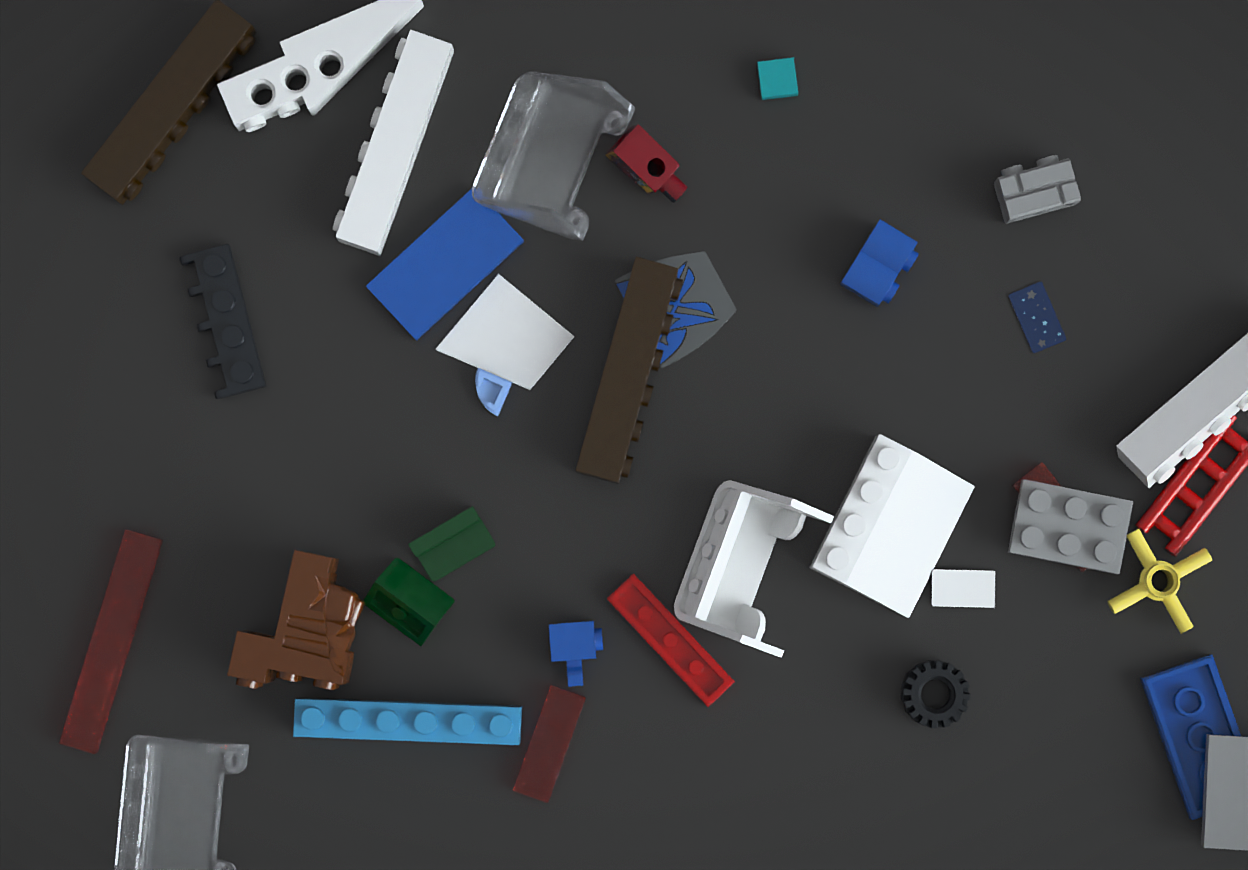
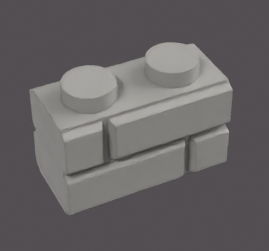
[994,155,1081,224]

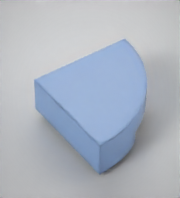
[475,368,512,417]

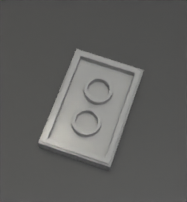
[1201,734,1248,850]

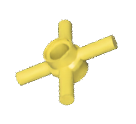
[1107,529,1212,634]

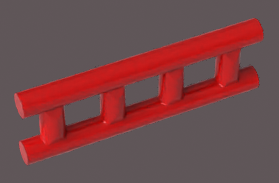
[1135,415,1248,557]

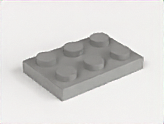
[1008,479,1133,574]

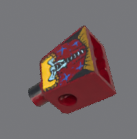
[605,124,688,203]

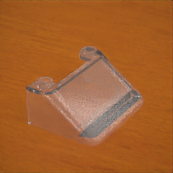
[472,71,635,241]
[114,735,249,870]

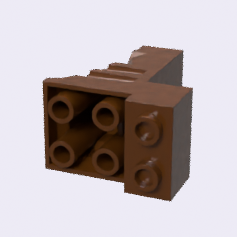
[227,550,364,690]

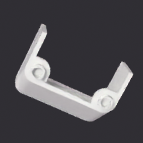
[674,480,834,658]

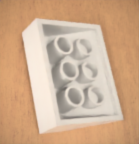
[809,434,975,618]

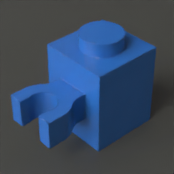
[549,621,603,687]

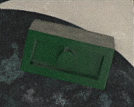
[408,506,495,582]
[363,558,455,646]

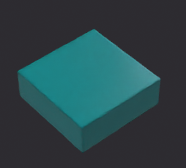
[757,57,798,100]

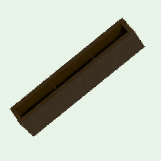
[81,0,257,205]
[576,257,683,484]

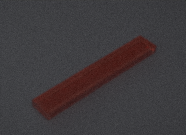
[59,529,163,754]

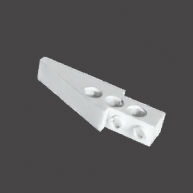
[217,0,424,132]

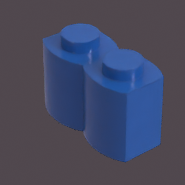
[840,219,919,307]

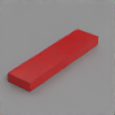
[607,573,735,707]

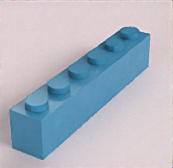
[293,697,522,745]

